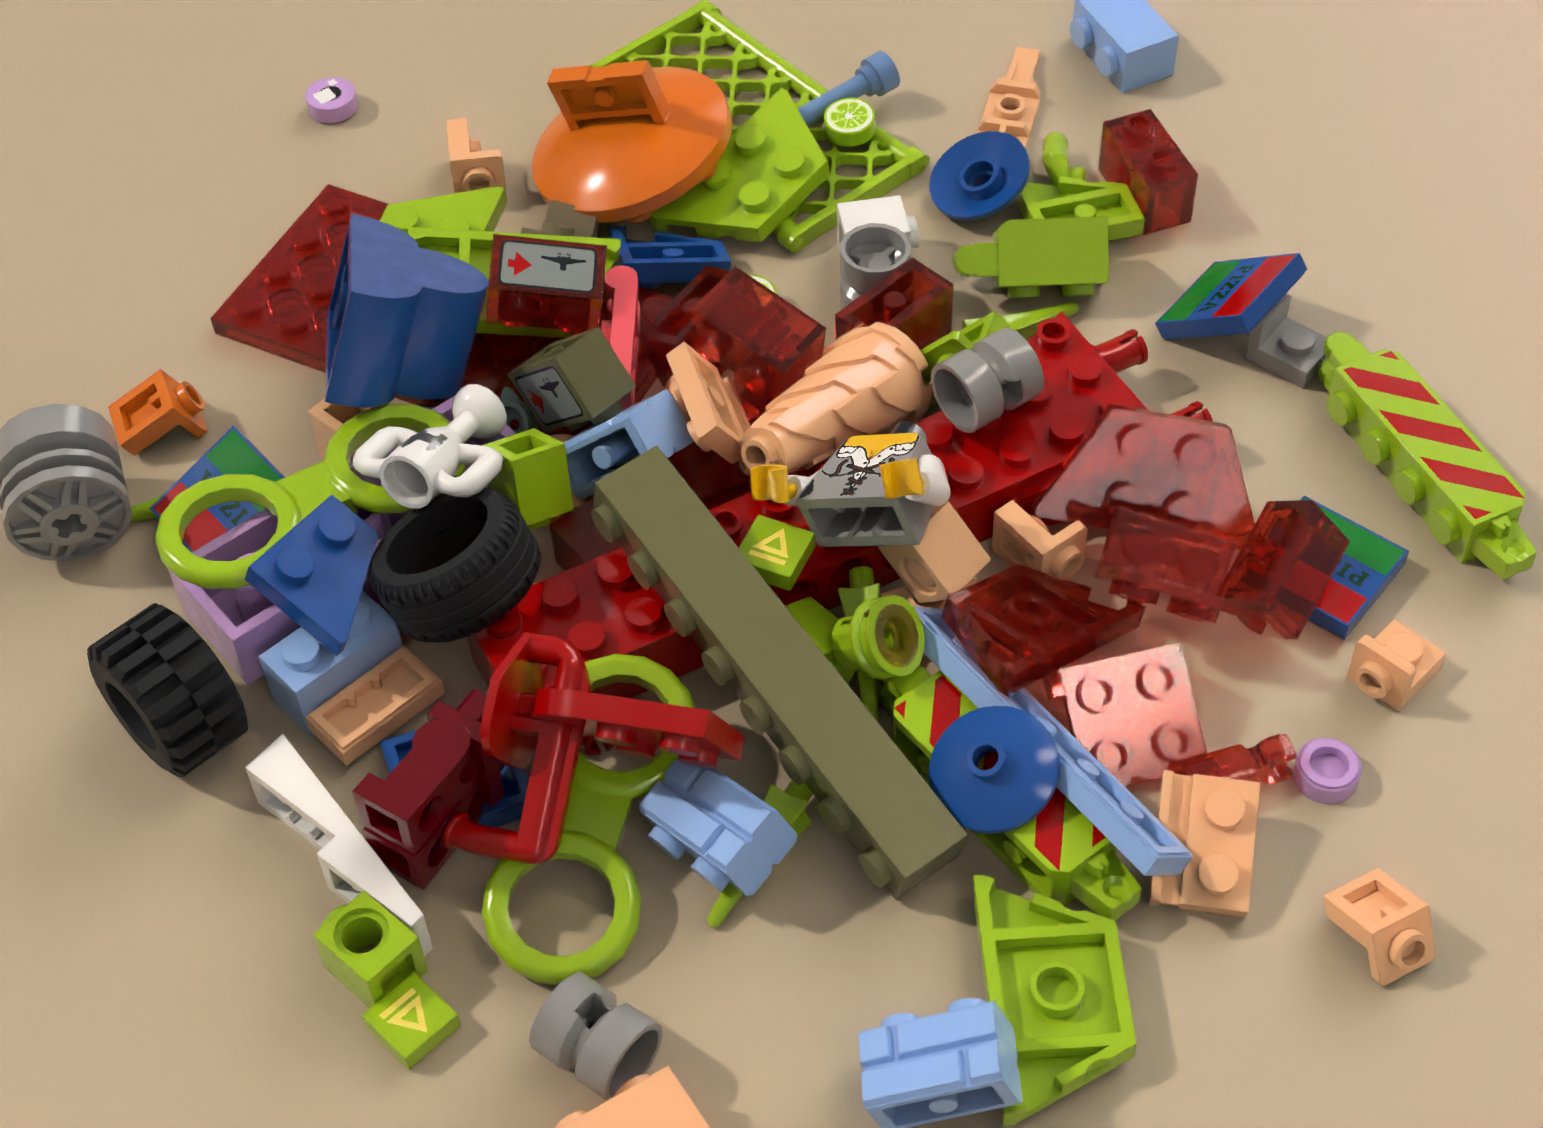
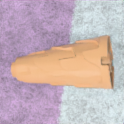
[740,322,933,474]

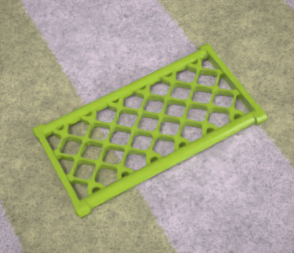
[590,0,930,253]

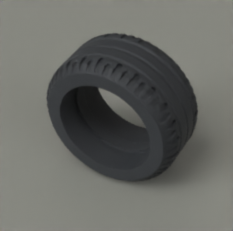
[369,488,541,643]

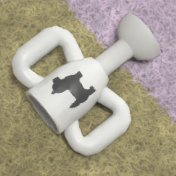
[353,384,507,509]

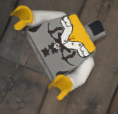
[750,421,951,547]

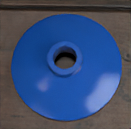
[929,131,1031,221]
[929,706,1060,834]

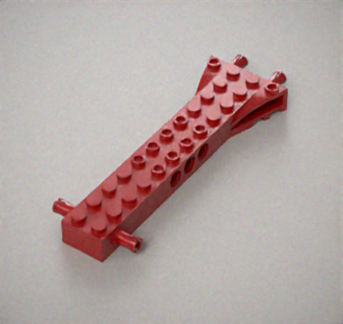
[468,311,1214,756]

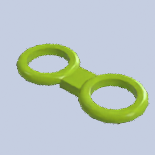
[155,404,465,589]
[481,654,695,985]

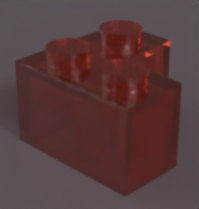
[690,266,826,424]

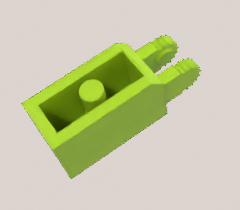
[951,216,1109,298]

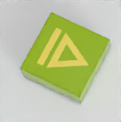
[739,514,815,591]
[361,972,461,1070]

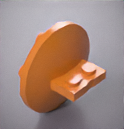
[532,60,732,223]

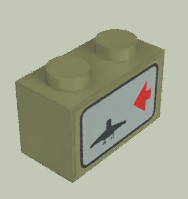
[507,327,637,432]

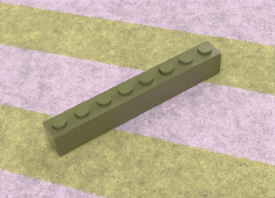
[591,445,968,900]

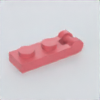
[601,266,641,411]

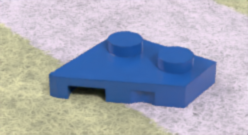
[609,225,731,289]
[245,495,379,656]

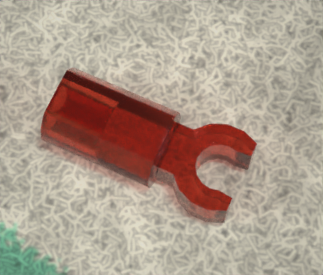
[1178,734,1297,784]

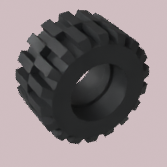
[87,603,248,778]

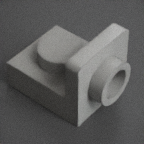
[1245,293,1327,389]

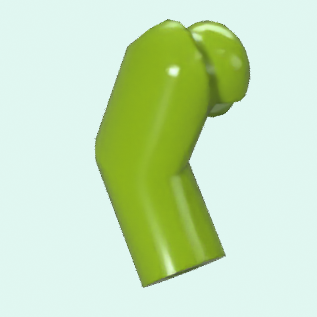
[1042,132,1086,186]

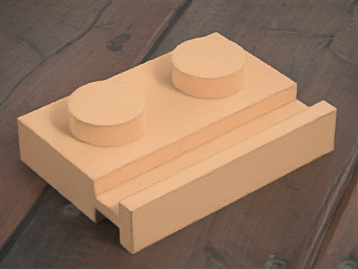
[666,342,750,475]
[1148,770,1260,918]

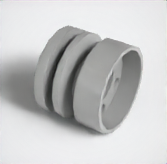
[0,404,132,561]

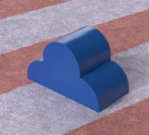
[325,213,489,408]

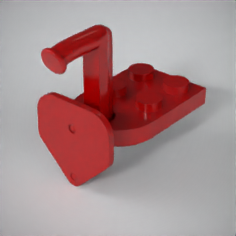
[442,632,745,864]

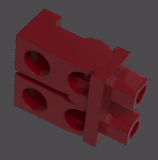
[352,689,506,890]

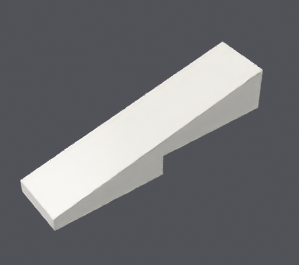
[245,734,433,957]

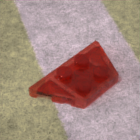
[1030,404,1260,553]
[941,564,1146,696]

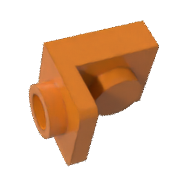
[108,369,208,456]

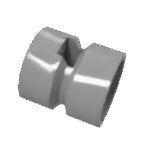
[840,223,911,327]
[931,327,1044,433]
[529,972,663,1101]

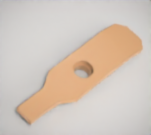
[978,47,1041,149]

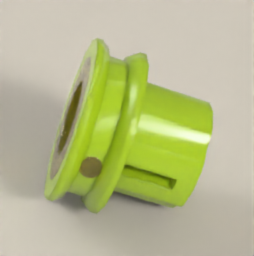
[832,594,925,680]

